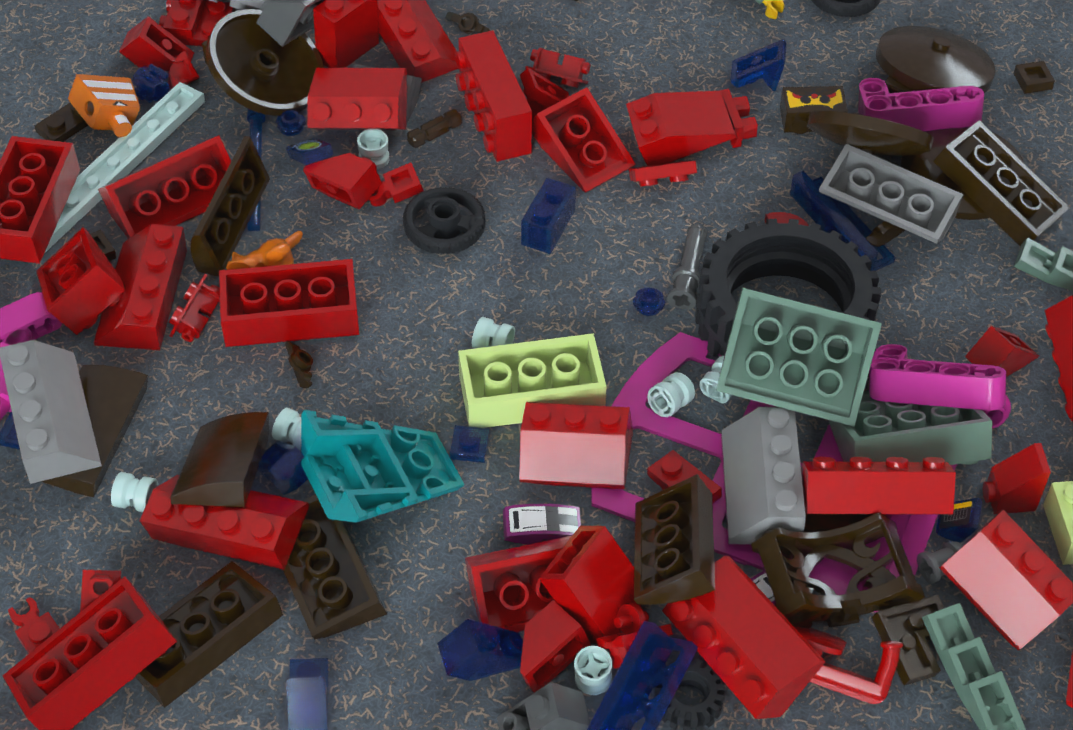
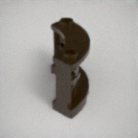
[751,513,925,628]

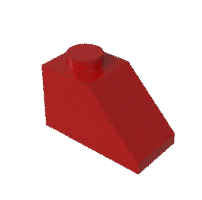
[119,16,195,71]
[303,153,382,210]
[965,326,1039,377]
[982,443,1051,514]
[520,600,591,693]

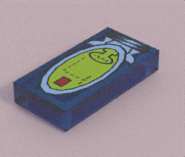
[286,137,334,165]

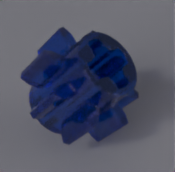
[132,64,170,103]

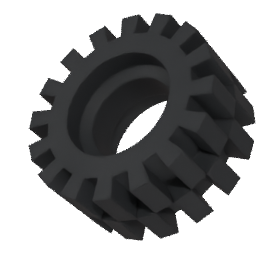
[654,658,725,730]

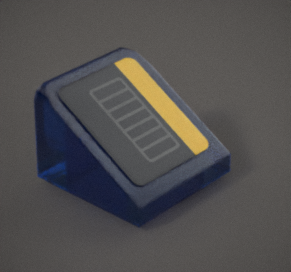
[936,498,982,543]

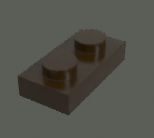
[34,103,88,142]

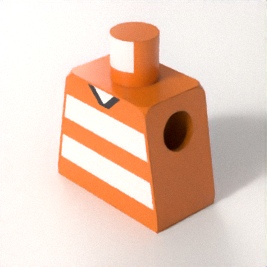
[68,74,140,137]

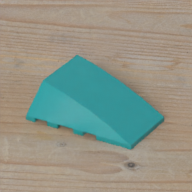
[301,410,464,523]

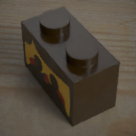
[780,86,848,134]

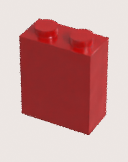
[313,0,379,68]
[539,526,641,643]

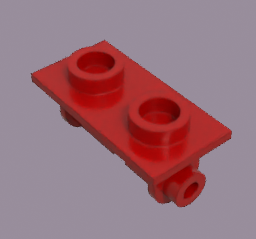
[525,48,591,88]
[169,274,220,342]

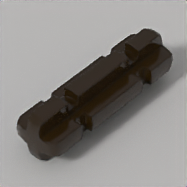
[407,109,462,148]

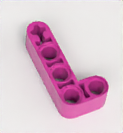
[858,78,984,131]
[0,292,62,345]
[869,344,1006,410]

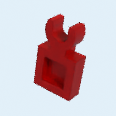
[369,162,424,207]
[8,597,60,654]

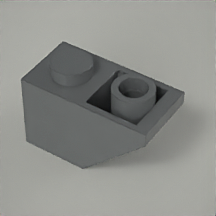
[497,682,591,730]

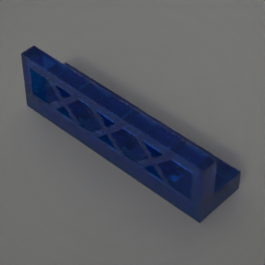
[790,170,896,271]
[587,621,698,730]

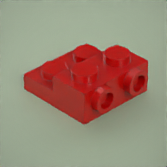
[159,0,236,46]

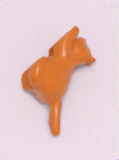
[226,231,303,270]

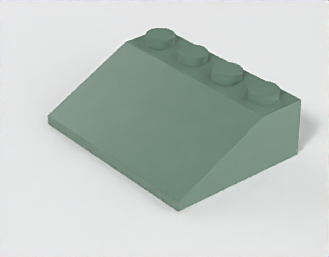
[716,287,882,426]
[828,391,992,465]

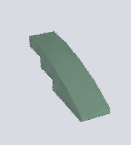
[1014,238,1073,291]
[922,603,1026,730]

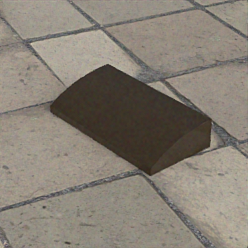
[933,120,1070,247]
[191,136,270,276]
[26,365,148,497]
[171,412,269,507]
[634,474,715,605]
[283,494,387,640]
[135,561,283,708]

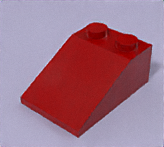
[532,87,636,193]
[626,91,736,166]
[36,227,125,335]

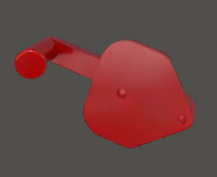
[795,627,903,704]

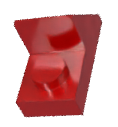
[520,68,569,119]

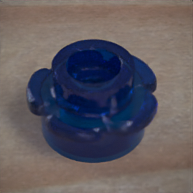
[276,110,306,136]
[633,288,665,316]

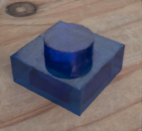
[450,425,489,463]

